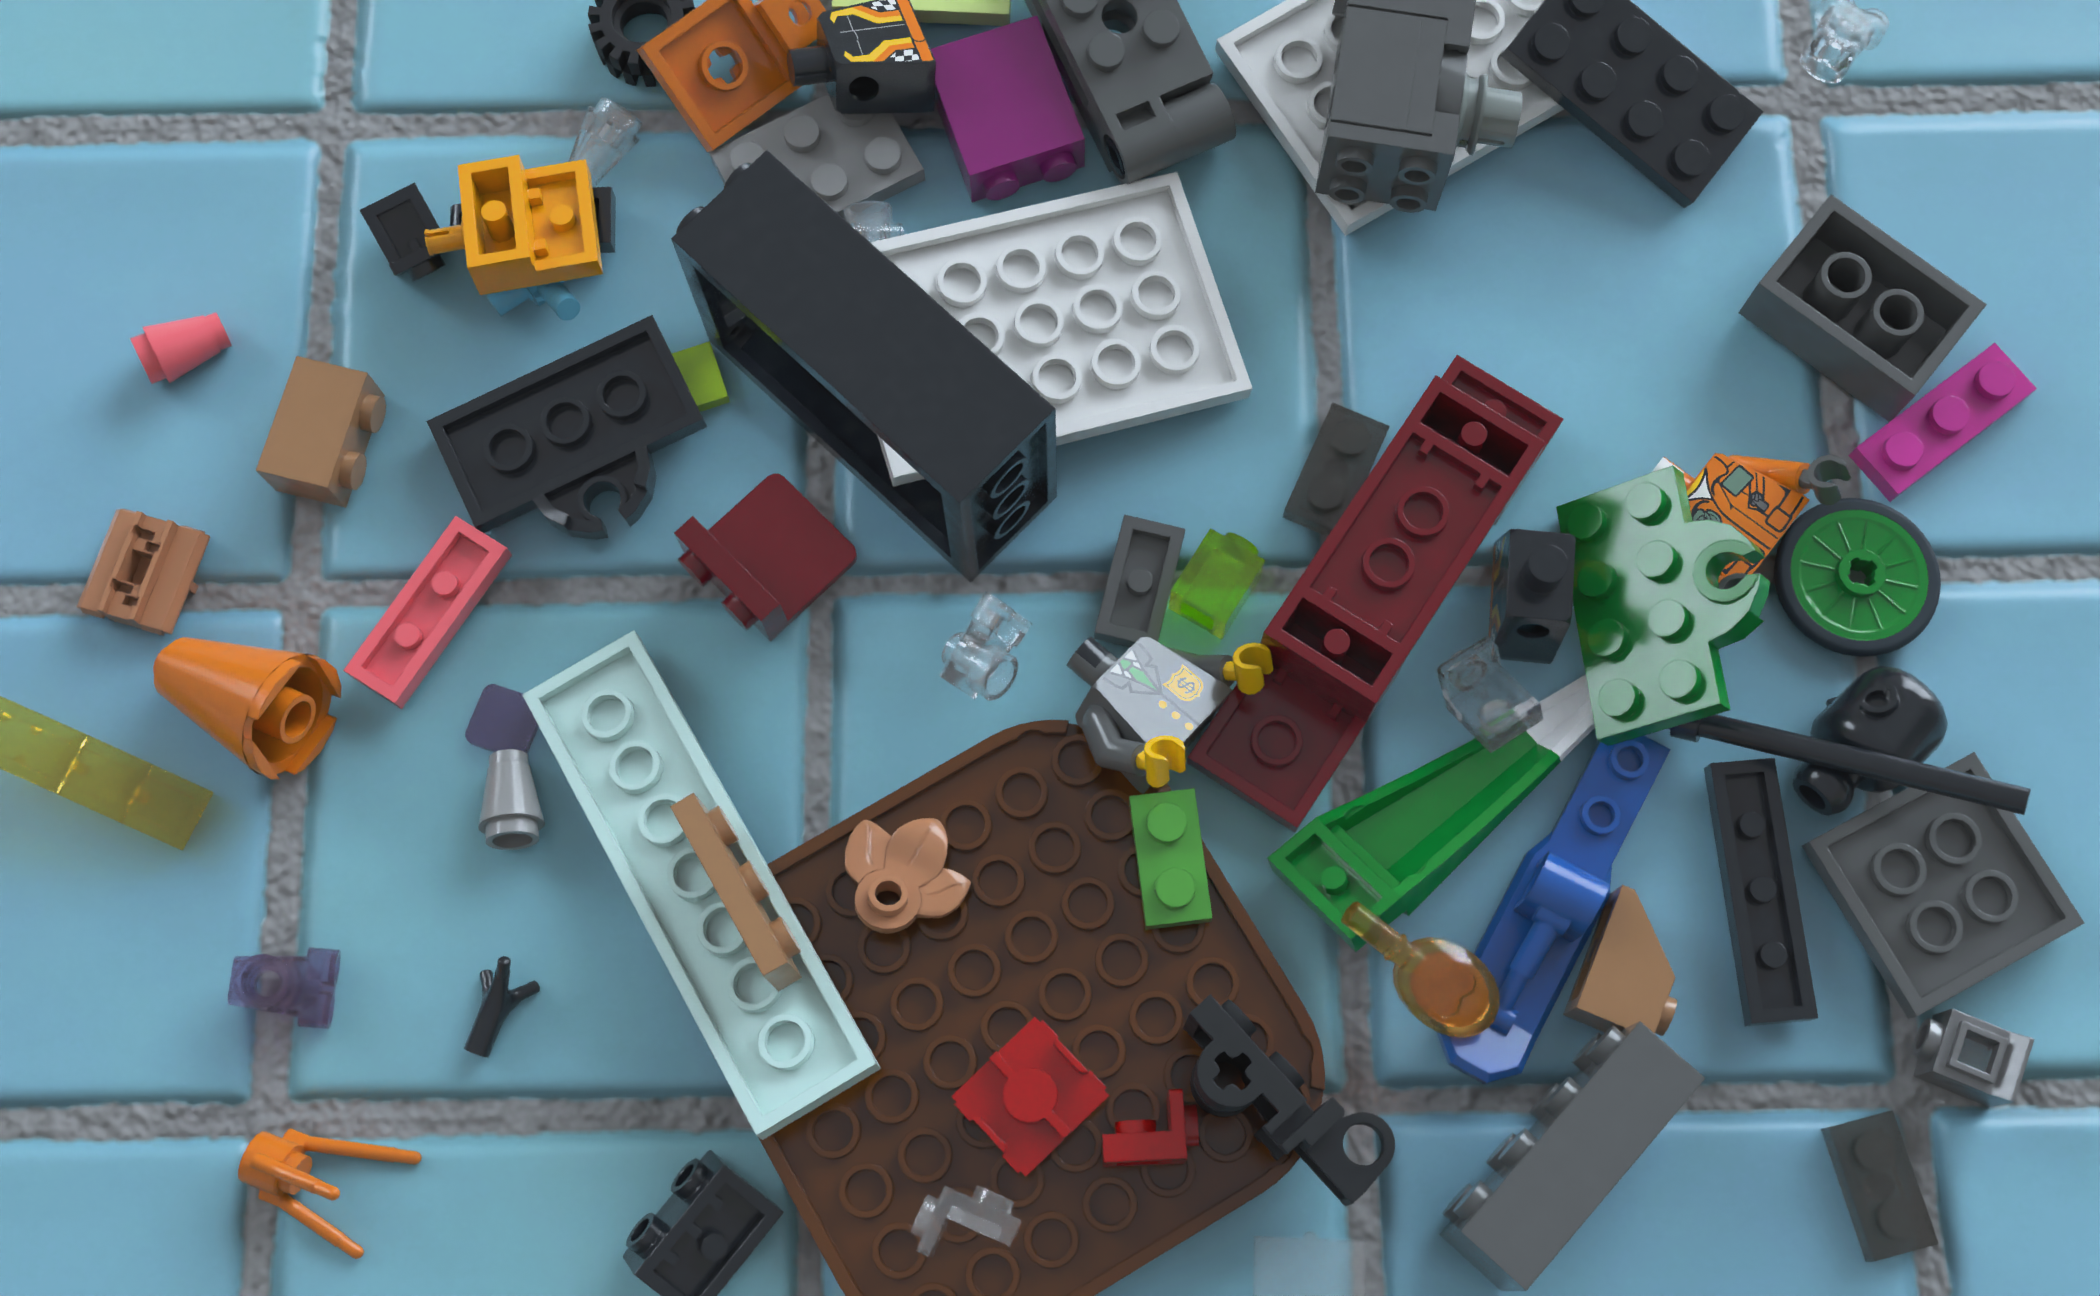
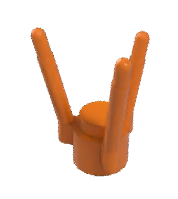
[238,1128,422,1259]

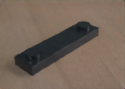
[1704,758,1818,1026]

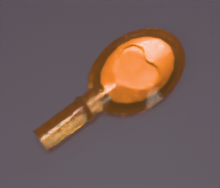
[1341,901,1500,1038]

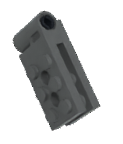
[1024,0,1236,185]

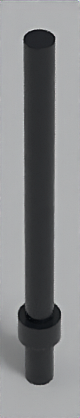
[1668,714,2031,815]

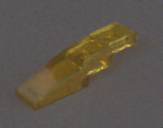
[0,696,214,851]

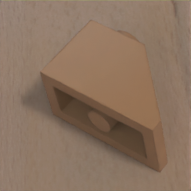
[1563,885,1677,1036]

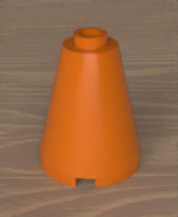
[153,637,342,780]

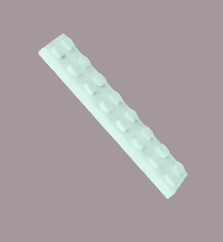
[522,630,881,1140]

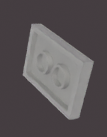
[709,94,925,220]

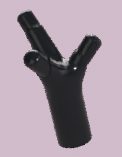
[464,956,540,1058]

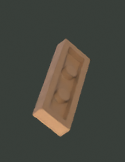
[670,793,802,991]

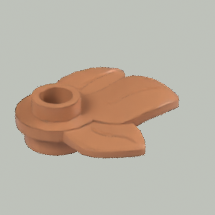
[845,818,971,934]

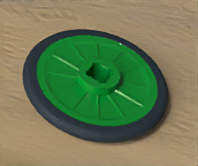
[1774,498,1941,657]

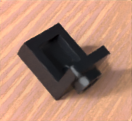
[360,182,446,282]

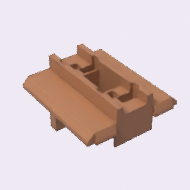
[77,509,210,636]

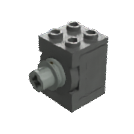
[1315,0,1523,213]

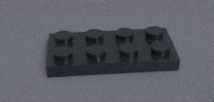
[1500,0,1764,208]

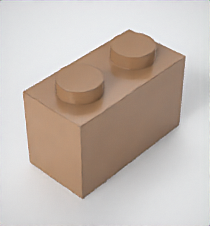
[256,356,386,508]

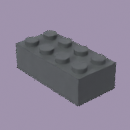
[1439,1021,1705,1291]

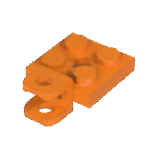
[637,0,826,152]

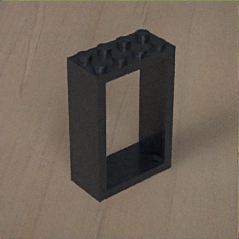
[671,150,1057,583]

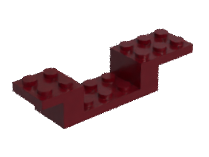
[1187,355,1564,832]

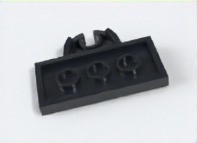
[427,315,707,540]

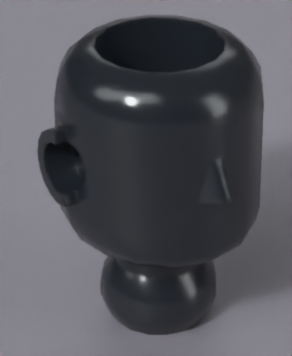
[1792,666,1948,816]

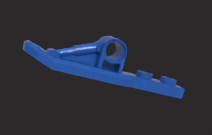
[1435,735,1671,1084]

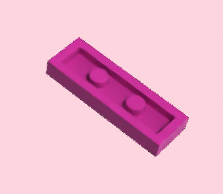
[1848,343,2037,502]

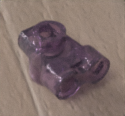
[228,947,341,1029]

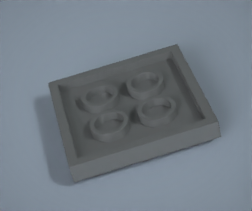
[1802,752,2084,1019]

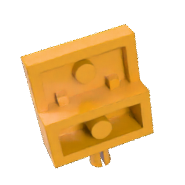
[424,155,603,295]

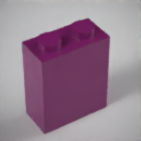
[931,15,1085,203]

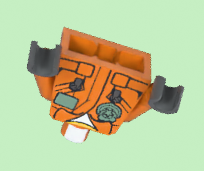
[1651,453,1851,589]

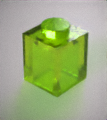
[1168,528,1265,640]

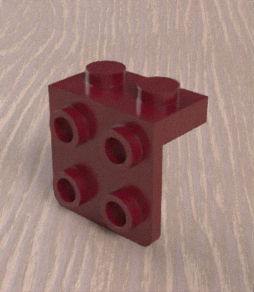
[674,473,857,642]

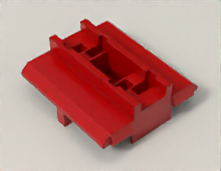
[951,1017,1110,1177]

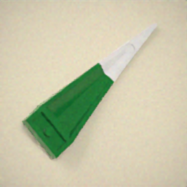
[1267,674,1595,952]

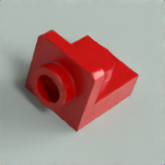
[1101,1089,1199,1168]

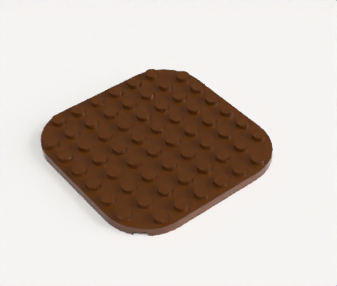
[710,720,1325,1296]

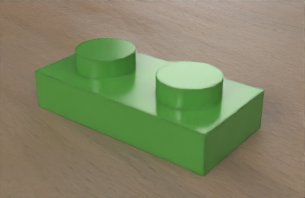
[1129,788,1212,930]

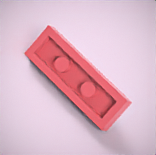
[343,516,512,709]

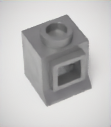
[1912,1008,2035,1107]

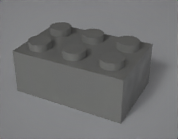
[1738,195,1987,422]

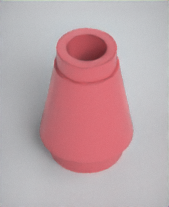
[130,312,232,384]

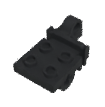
[1183,994,1395,1206]

